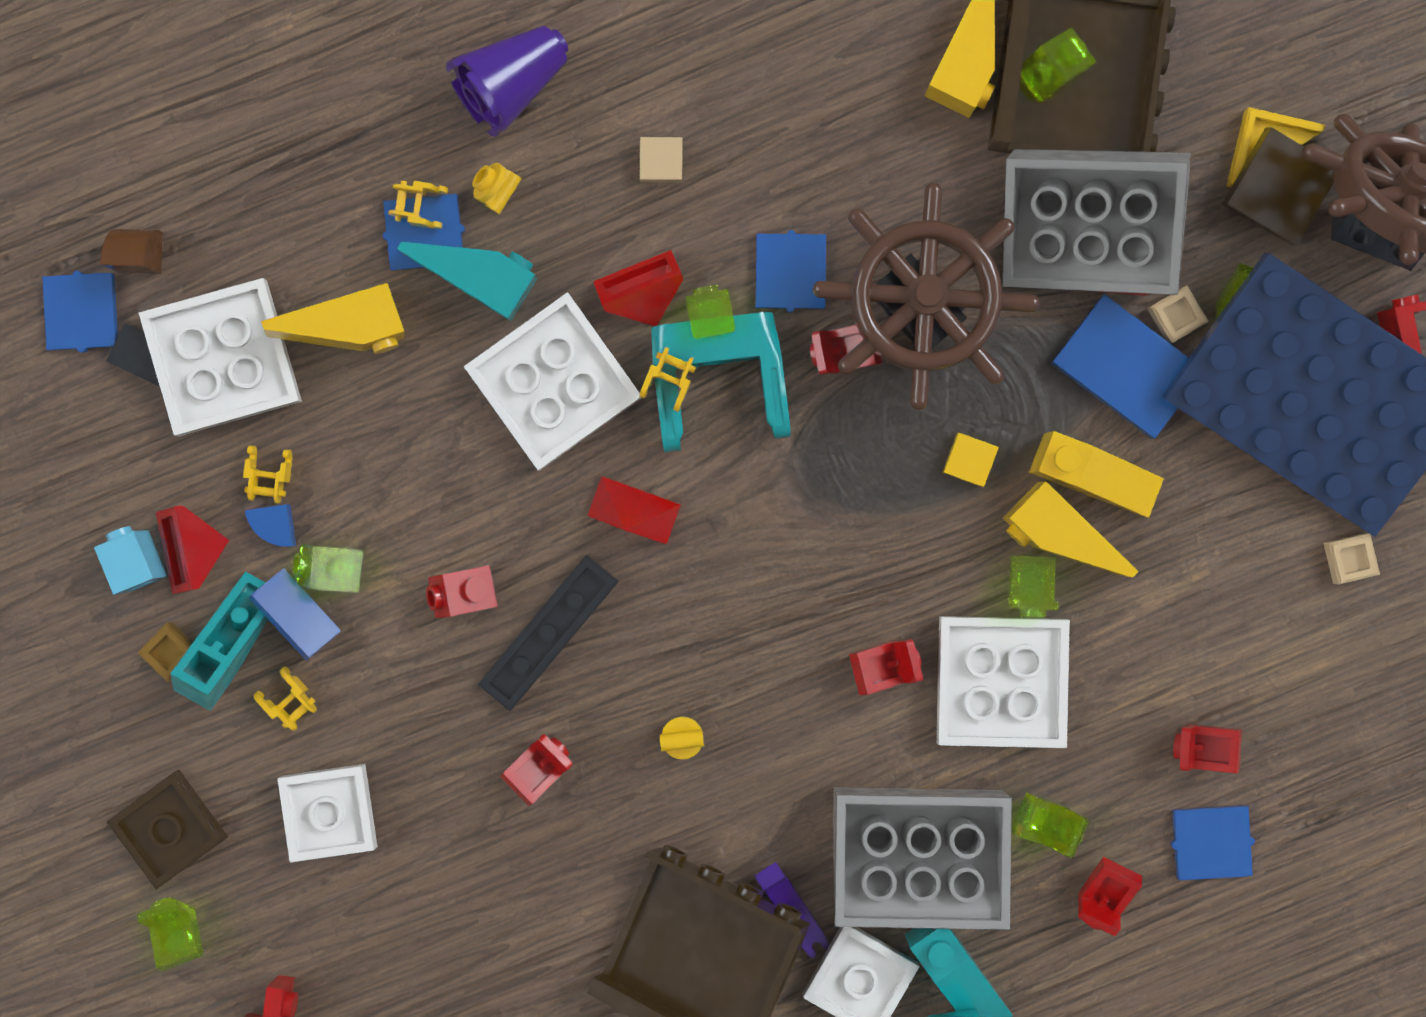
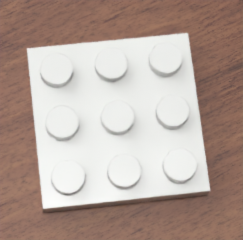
[139,278,302,437]
[464,292,642,471]
[936,616,1070,748]

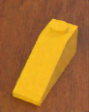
[924,0,995,118]
[261,283,404,354]
[1029,431,1164,518]
[1003,481,1139,578]

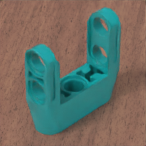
[651,312,791,453]

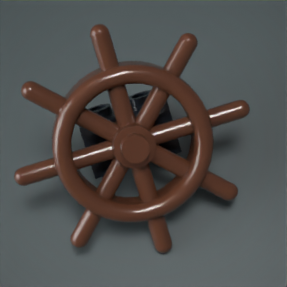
[1302,114,1426,271]
[813,183,1040,410]

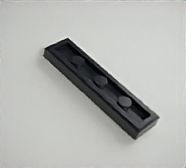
[478,554,619,711]

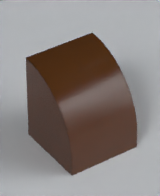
[100,229,163,274]

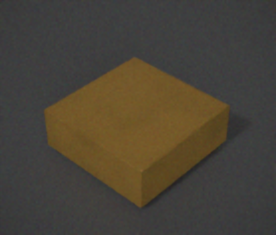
[138,622,193,682]

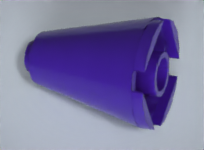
[446,26,569,137]

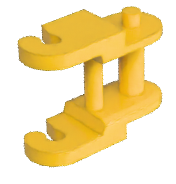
[388,181,448,229]
[639,347,696,412]
[243,445,292,504]
[253,666,317,731]

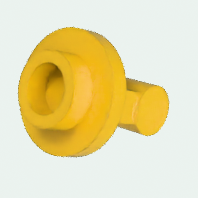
[472,163,522,215]
[660,716,704,759]

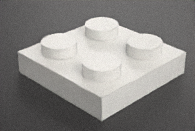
[277,764,378,863]
[802,927,920,1017]

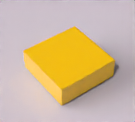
[942,433,999,487]

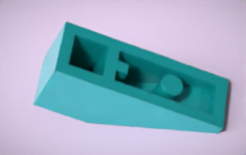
[397,242,537,321]
[170,571,268,711]
[904,928,1013,1017]

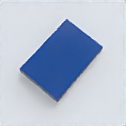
[1051,294,1189,439]

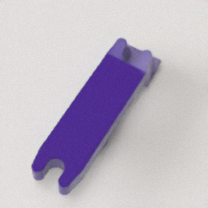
[754,862,829,958]

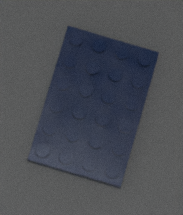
[1162,252,1426,537]

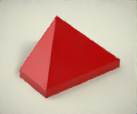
[593,250,684,326]
[587,476,681,544]
[155,505,229,595]

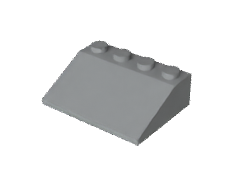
[1002,149,1191,295]
[833,787,1012,930]

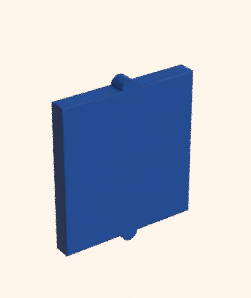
[383,194,465,271]
[755,230,826,313]
[42,270,118,353]
[1170,805,1255,880]

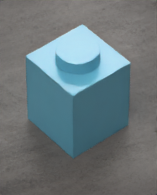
[94,526,168,595]

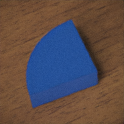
[245,504,296,547]

